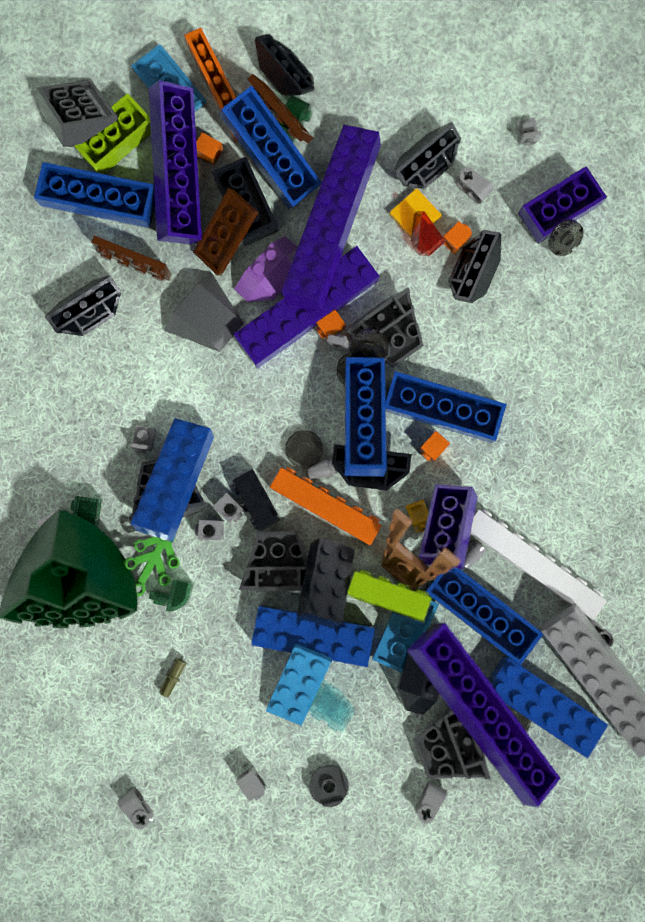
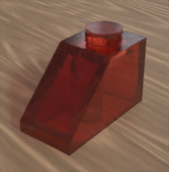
[411,211,446,256]

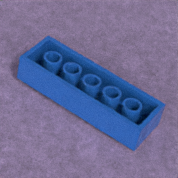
[219,85,322,209]
[34,162,155,228]
[345,357,386,476]
[385,371,507,443]
[131,418,214,542]
[423,568,544,666]
[251,605,375,668]
[488,655,608,759]

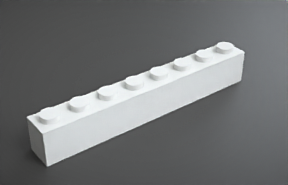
[470,509,607,620]

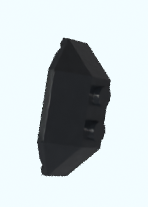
[255,34,315,96]
[394,122,461,189]
[448,230,501,303]
[45,275,121,336]
[332,444,412,491]
[397,652,439,715]

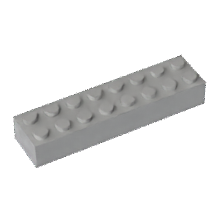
[542,603,645,758]

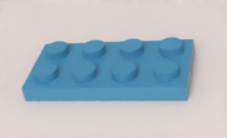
[131,44,207,112]
[372,600,439,672]
[266,643,332,726]

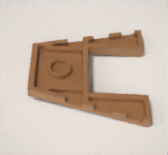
[381,509,461,591]

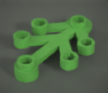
[124,536,180,597]

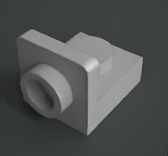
[516,118,542,146]
[327,331,357,353]
[130,425,156,454]

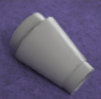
[307,458,337,479]
[464,540,487,569]

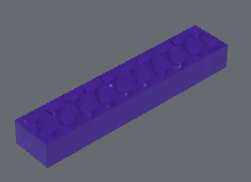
[282,124,381,310]
[407,623,561,808]

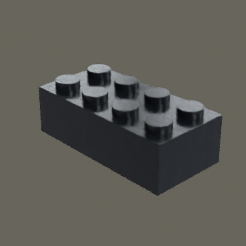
[211,157,278,246]
[296,537,355,628]

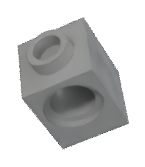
[213,492,244,523]
[195,520,224,540]
[236,766,267,802]

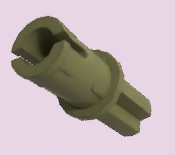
[159,658,187,697]

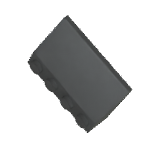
[36,79,118,147]

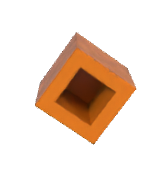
[196,132,223,166]
[441,221,473,255]
[316,310,346,341]
[419,431,450,462]

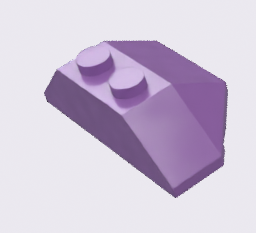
[234,236,298,302]

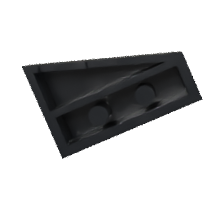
[232,469,281,531]

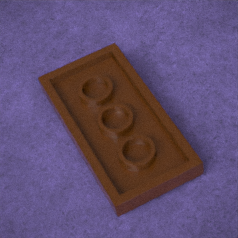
[247,74,314,144]
[193,188,258,276]
[91,236,172,281]

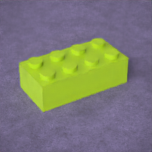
[73,93,151,174]
[347,570,431,623]

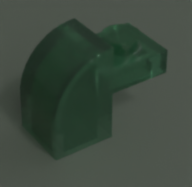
[148,579,194,611]

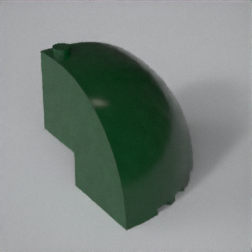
[0,509,138,628]

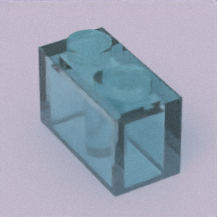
[309,687,355,732]

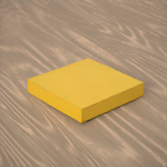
[389,188,442,241]

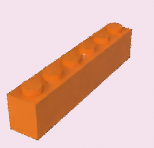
[184,27,238,143]
[269,467,382,546]

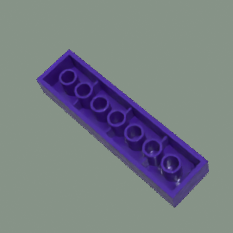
[148,80,202,244]
[233,246,380,369]

